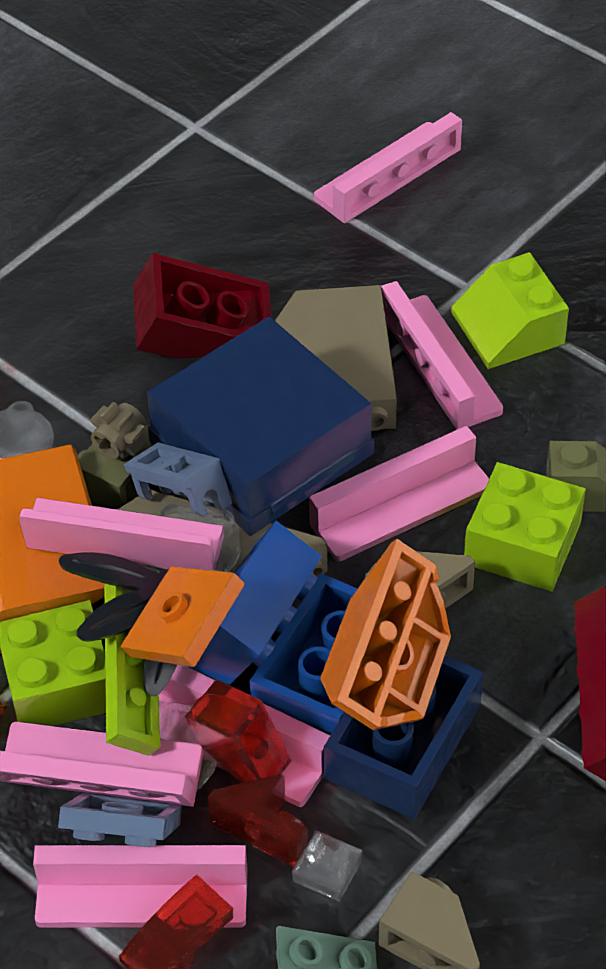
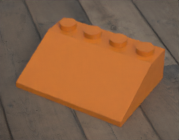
[0,444,104,653]

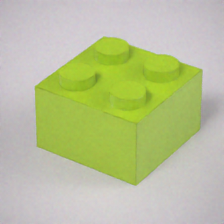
[464,462,586,592]
[0,600,106,726]

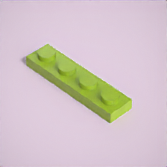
[104,584,160,756]

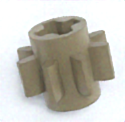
[90,402,147,459]

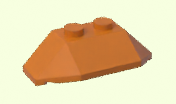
[320,539,451,730]

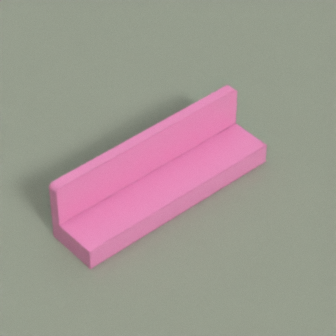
[314,112,462,224]
[381,281,503,430]
[309,426,489,562]
[19,498,224,571]
[159,665,330,807]
[0,722,204,807]
[33,845,248,928]

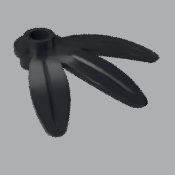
[58,552,177,696]

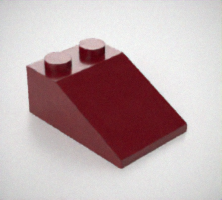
[133,253,272,359]

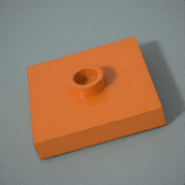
[120,566,245,667]

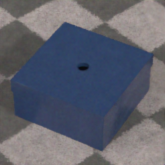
[147,316,374,536]

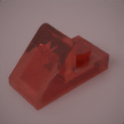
[208,774,308,869]

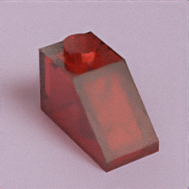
[185,679,292,798]

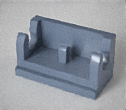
[124,443,232,517]

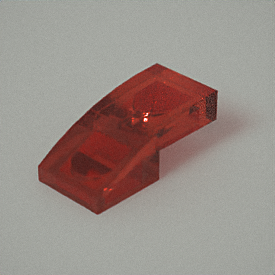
[119,874,233,969]

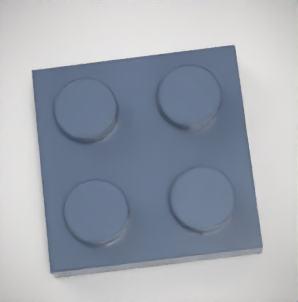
[58,793,182,847]

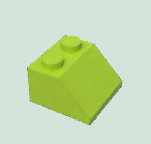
[451,252,569,369]

